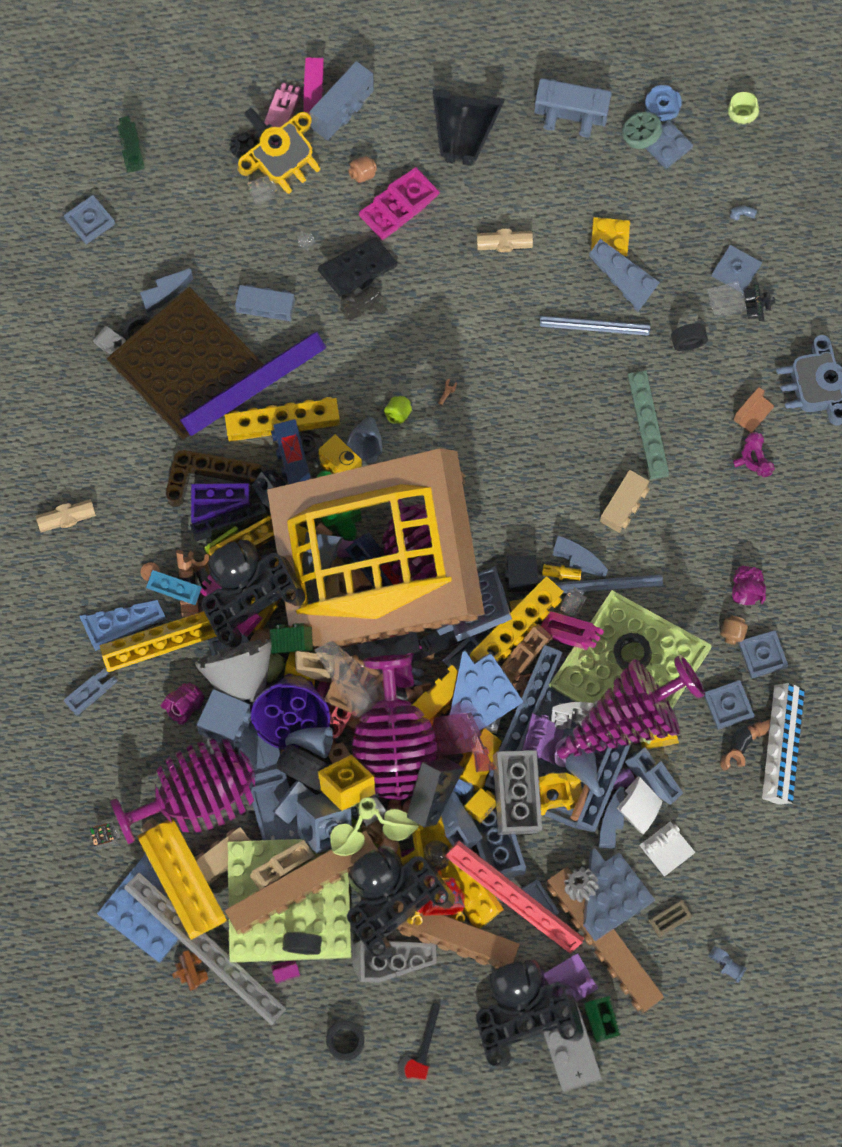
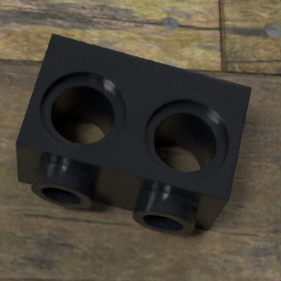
[251,469,286,513]

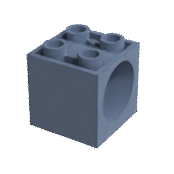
[197,689,251,749]
[296,793,351,853]

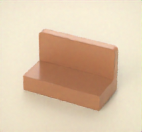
[734,387,774,433]

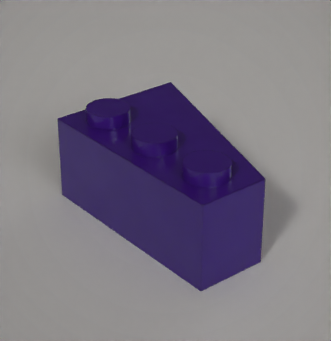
[191,484,250,523]

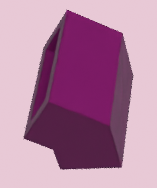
[271,960,300,984]

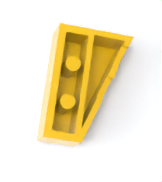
[411,665,458,728]
[459,728,502,792]

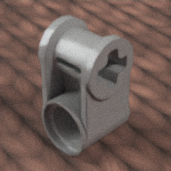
[93,326,126,354]

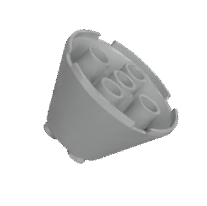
[195,639,272,702]

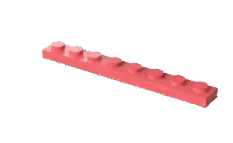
[445,841,584,954]

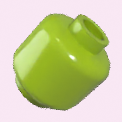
[384,396,412,424]

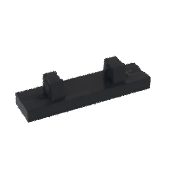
[190,501,268,541]

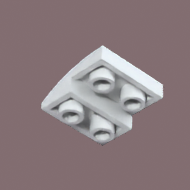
[552,702,594,729]
[617,776,662,834]

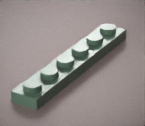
[628,371,669,479]

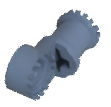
[708,946,747,983]

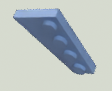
[79,600,166,651]

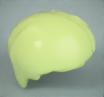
[728,91,759,124]

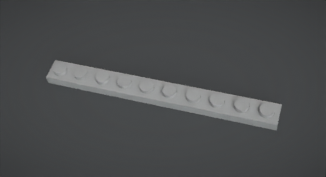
[124,873,286,1025]

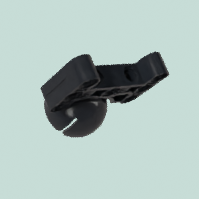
[202,540,306,648]
[347,846,455,960]
[476,960,584,1068]

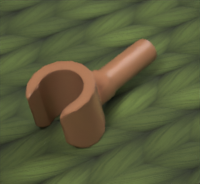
[438,379,457,405]

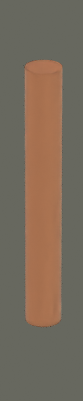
[571,770,598,821]

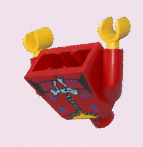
[407,868,465,925]

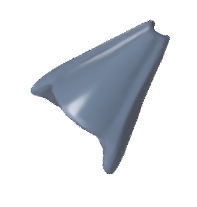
[346,416,382,463]

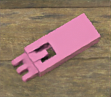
[264,83,300,145]

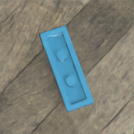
[146,570,202,605]

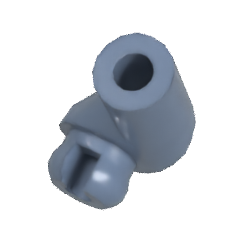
[730,205,757,220]

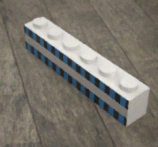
[762,683,805,804]

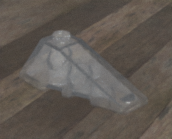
[315,640,385,718]

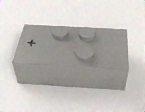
[493,751,542,835]
[544,999,602,1092]

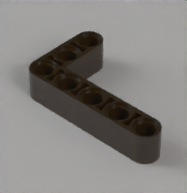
[166,450,265,507]

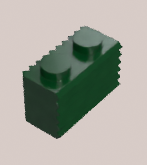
[269,623,313,654]
[584,996,621,1043]

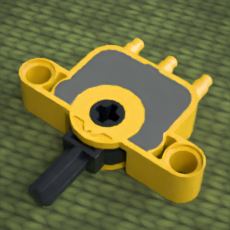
[238,107,320,194]

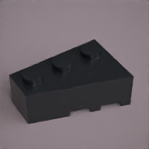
[407,758,464,827]

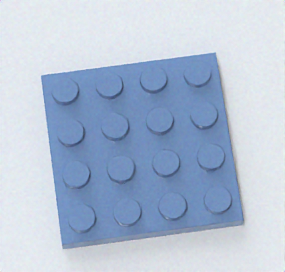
[97,854,179,963]

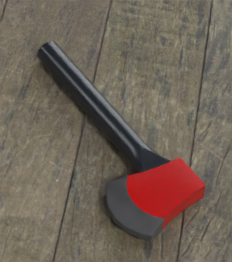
[398,1003,441,1080]

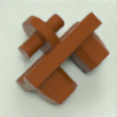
[172,950,208,991]

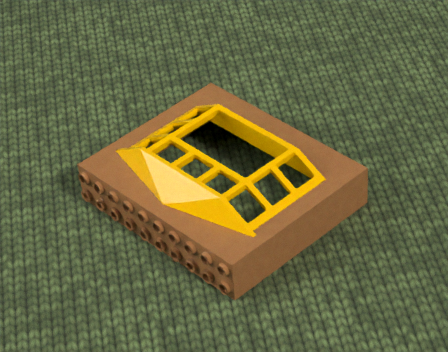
[267,448,485,653]

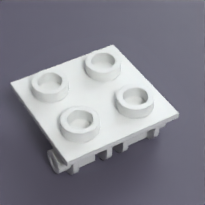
[639,822,695,877]

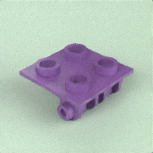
[522,714,564,764]
[544,953,598,1002]

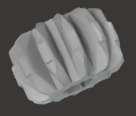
[564,867,599,903]

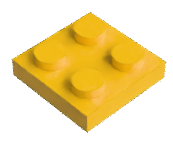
[591,217,630,257]

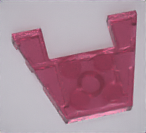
[433,713,495,772]

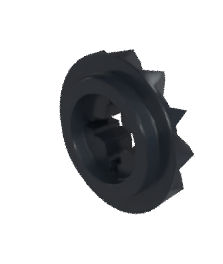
[230,132,259,159]

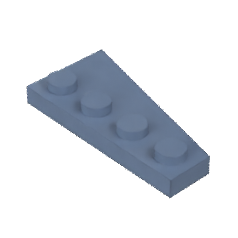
[589,239,660,312]
[302,532,343,604]

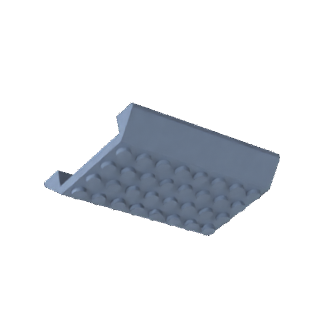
[484,645,632,832]

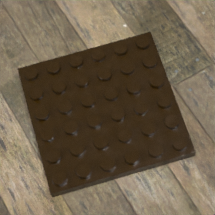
[106,286,264,441]

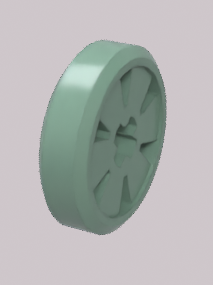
[622,111,662,149]

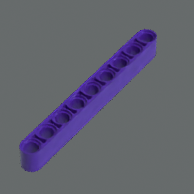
[180,331,327,436]

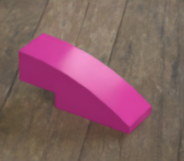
[304,58,324,115]

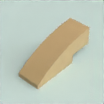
[295,651,348,683]
[250,840,315,891]

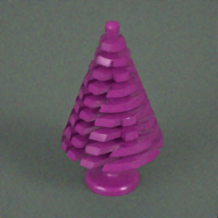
[557,654,705,759]

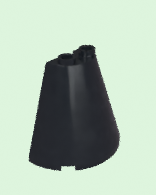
[432,89,505,166]

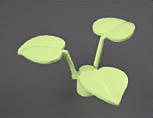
[330,797,419,856]

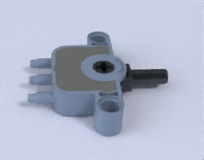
[776,335,842,425]

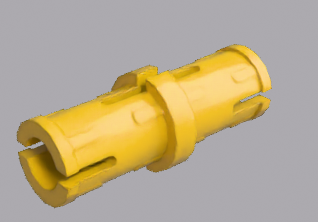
[542,564,582,581]

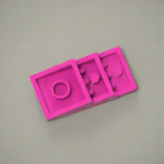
[359,167,440,240]

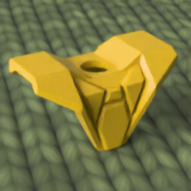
[538,773,582,815]

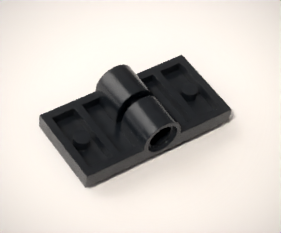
[317,236,398,297]

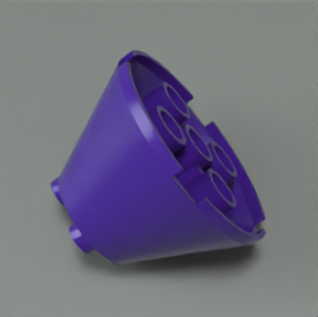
[251,674,330,749]

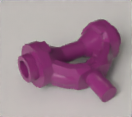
[733,432,775,477]

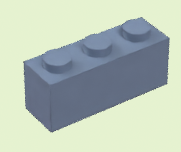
[235,285,295,321]

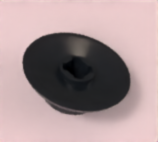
[299,431,323,461]

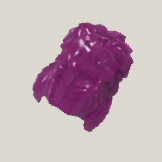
[732,565,766,605]
[160,682,205,725]

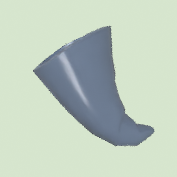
[285,727,333,759]
[565,749,600,797]

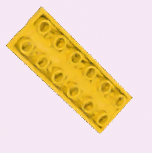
[137,818,227,940]

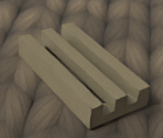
[648,900,693,938]

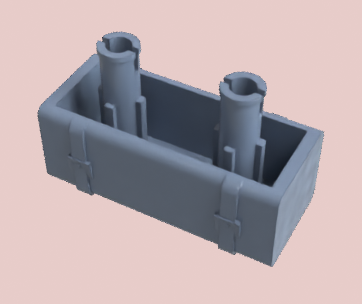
[535,78,612,137]

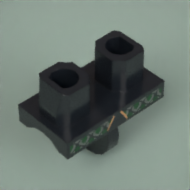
[744,284,776,322]

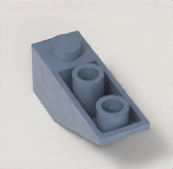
[441,791,483,848]

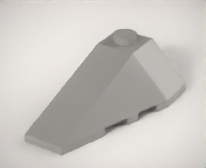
[352,941,437,983]

